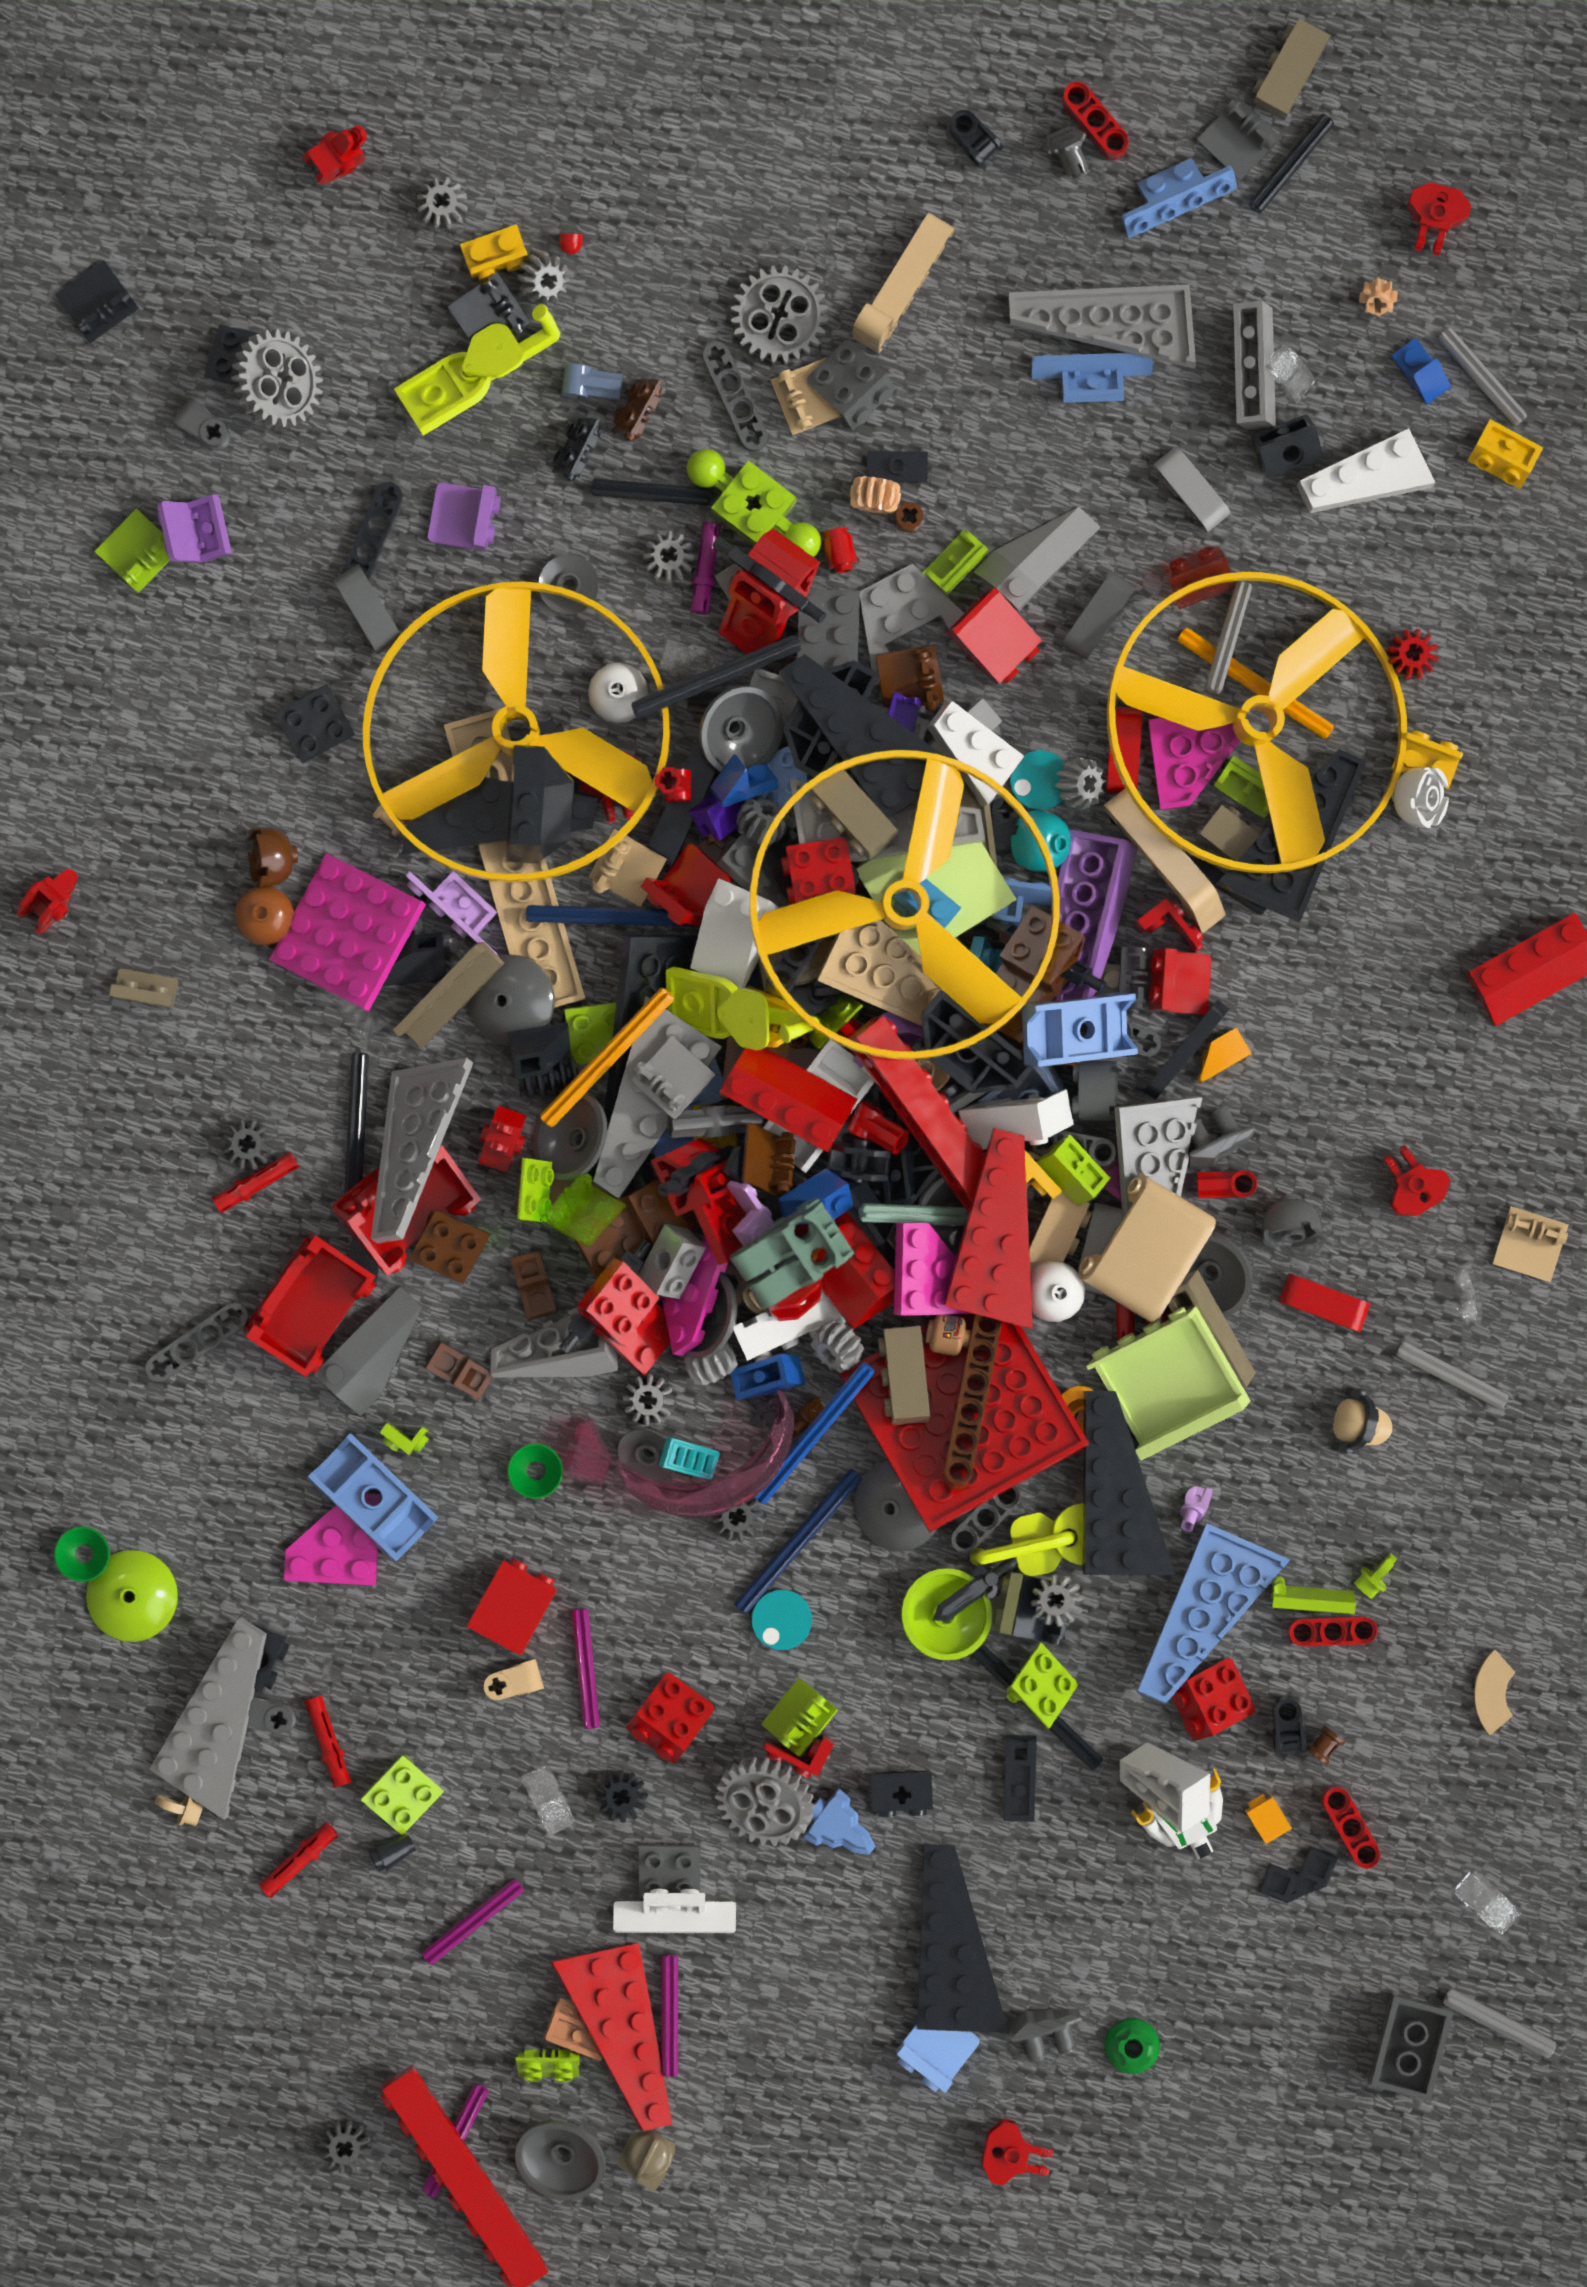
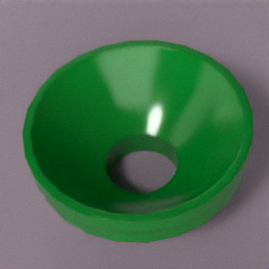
[508,1443,563,1499]
[54,1526,110,1582]
[1104,2018,1160,2074]

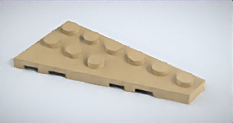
[816,920,942,1026]

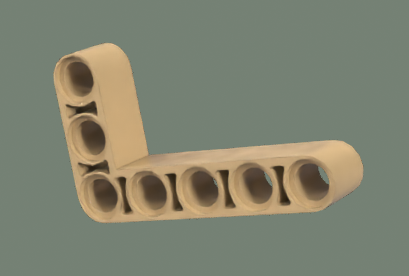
[853,213,955,354]
[1103,789,1226,934]

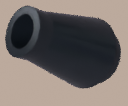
[368,1835,416,1872]

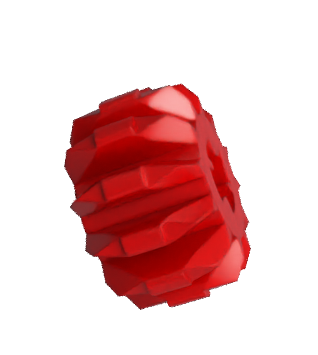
[1387,629,1439,680]

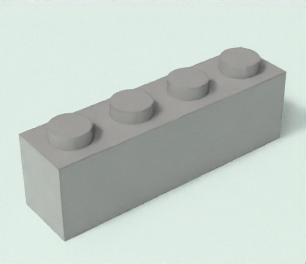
[1233,301,1276,430]

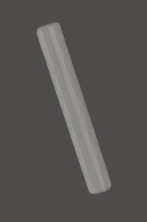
[1438,328,1527,426]
[1205,581,1252,694]
[1396,1342,1509,1409]
[1443,1989,1556,2058]

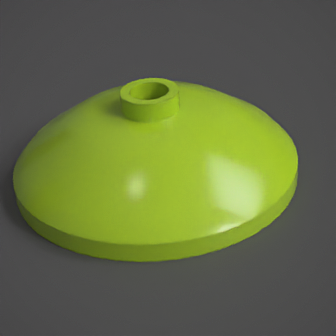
[86,1550,178,1642]
[901,1568,992,1661]

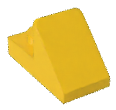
[1025,1151,1062,1199]

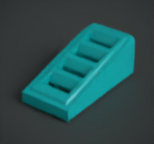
[659,1436,720,1480]

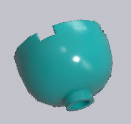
[1011,810,1072,872]

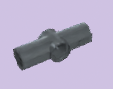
[667,1105,762,1138]

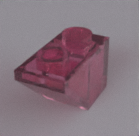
[564,1417,612,1487]

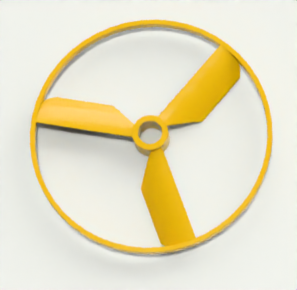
[1107,572,1407,873]
[363,581,670,883]
[749,750,1060,1059]

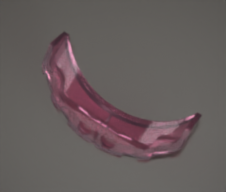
[614,1389,795,1518]

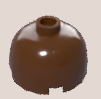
[247,827,298,888]

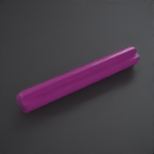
[572,1608,600,1729]
[422,1878,524,1965]
[661,1954,678,2077]
[422,2084,489,2198]

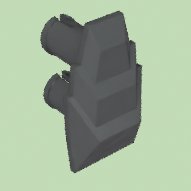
[1042,126,1090,179]
[1188,1106,1255,1169]
[1007,2009,1082,2062]

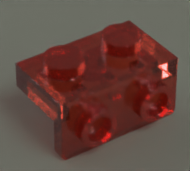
[1163,546,1235,610]

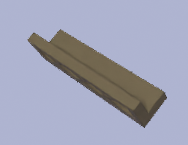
[393,942,505,1048]

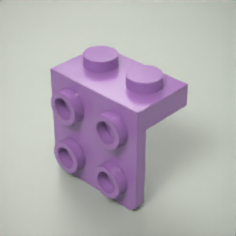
[428,483,501,552]
[157,494,232,563]

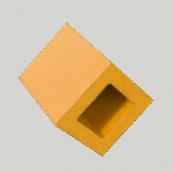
[1245,1794,1292,1844]

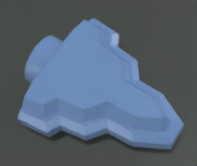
[803,1788,875,1855]

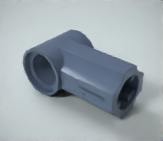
[561,363,623,401]

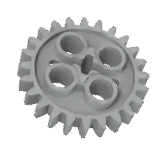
[731,266,828,365]
[232,329,323,429]
[715,1757,815,1846]

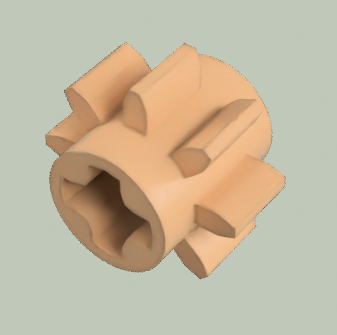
[1359,277,1398,317]

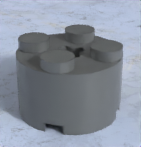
[1072,1060,1118,1121]

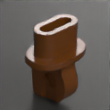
[785,1397,824,1439]

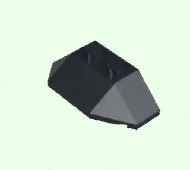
[783,660,880,778]
[506,745,574,863]
[921,989,1035,1094]
[872,1086,940,1205]
[838,1176,895,1267]

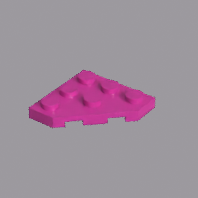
[1148,718,1240,811]
[894,1222,973,1316]
[661,1238,728,1356]
[284,1493,381,1586]

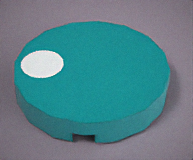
[1010,750,1064,811]
[752,1590,812,1650]

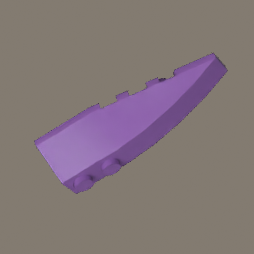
[1055,829,1137,1002]

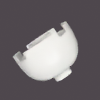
[588,662,648,723]
[1392,767,1449,828]
[1030,1261,1085,1322]

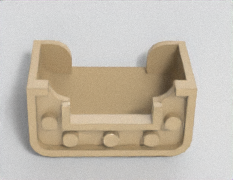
[1078,1172,1216,1322]

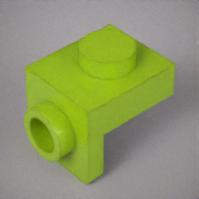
[379,1423,429,1455]

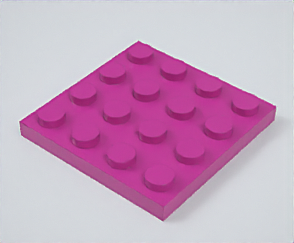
[269,853,426,1012]

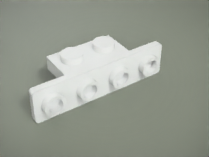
[613,1889,736,1933]

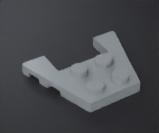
[860,564,964,686]

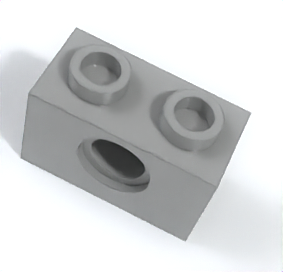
[638,1224,706,1299]

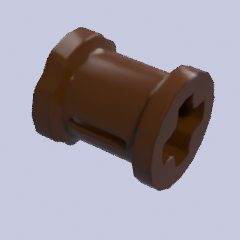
[896,502,923,533]
[1306,1725,1346,1766]

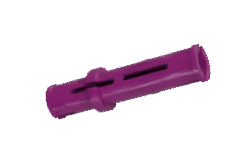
[690,522,722,615]

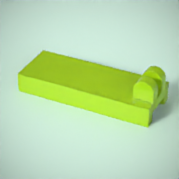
[1271,1576,1356,1614]

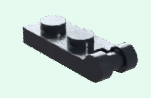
[1003,1734,1037,1822]

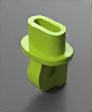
[1354,1552,1397,1599]

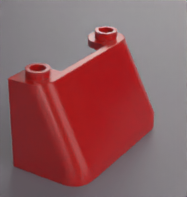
[332,1144,482,1276]
[243,1231,376,1377]

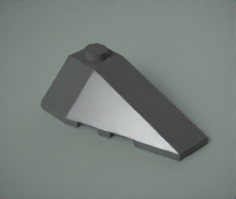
[314,1286,422,1416]

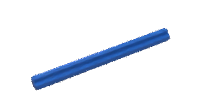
[753,1362,875,1504]

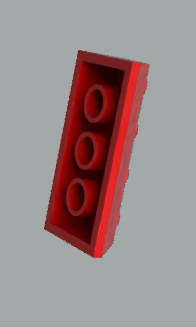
[1465,912,1587,1026]
[720,1048,858,1153]
[794,1211,895,1329]

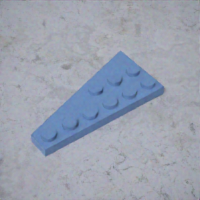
[1136,1523,1290,1704]

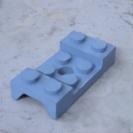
[1022,992,1138,1067]
[307,1433,438,1563]

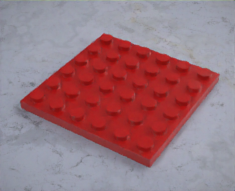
[839,1314,1089,1533]

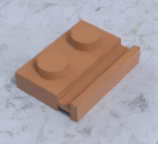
[542,1997,602,2061]

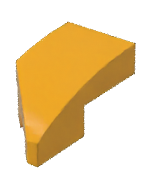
[1197,1028,1252,1084]

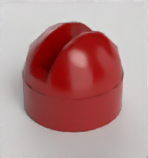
[559,234,583,255]

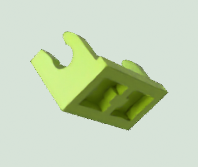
[922,530,988,596]
[1214,756,1269,819]
[1036,1134,1110,1206]

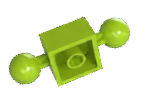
[687,449,821,557]

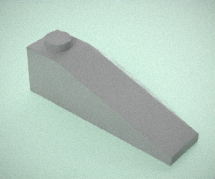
[973,507,1101,612]
[490,1307,618,1378]

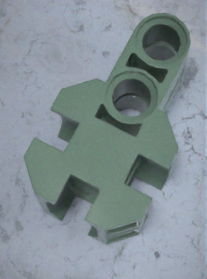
[730,1197,854,1309]

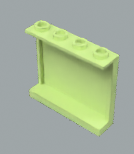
[857,842,1017,956]
[1086,1306,1250,1461]

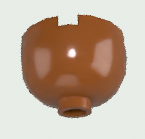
[234,886,295,946]

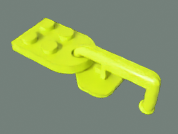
[394,304,560,436]
[666,967,819,1050]
[970,1503,1083,1576]

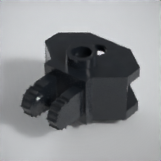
[827,1137,891,1183]

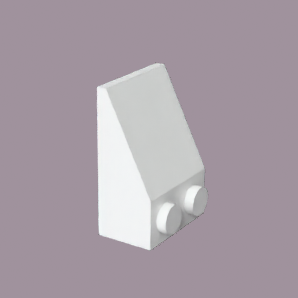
[690,879,780,989]

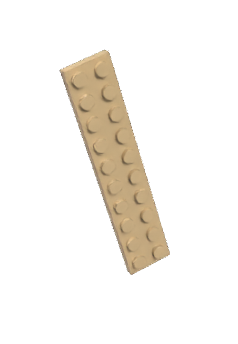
[444,708,586,1008]

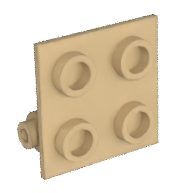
[770,358,841,436]
[589,829,667,907]
[1492,1206,1569,1283]

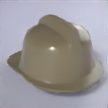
[617,2130,675,2192]

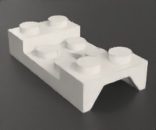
[763,1040,875,1173]

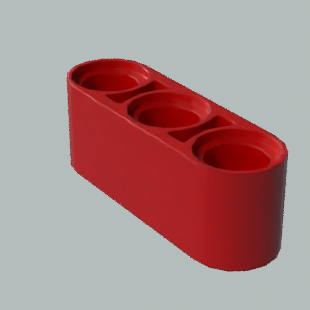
[1062,81,1129,161]
[1106,706,1142,794]
[1278,1273,1371,1333]
[1287,1615,1378,1647]
[1321,1785,1381,1869]

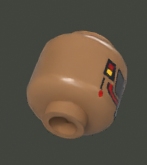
[925,1314,971,1356]

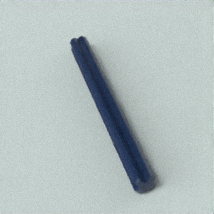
[525,905,701,927]
[734,1469,862,1614]

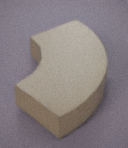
[1474,1649,1515,1736]

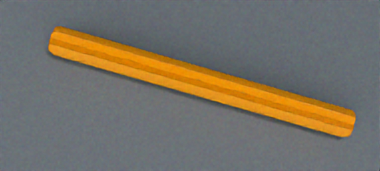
[1177,628,1334,739]
[540,988,674,1127]

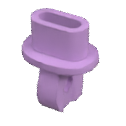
[1180,1487,1213,1532]

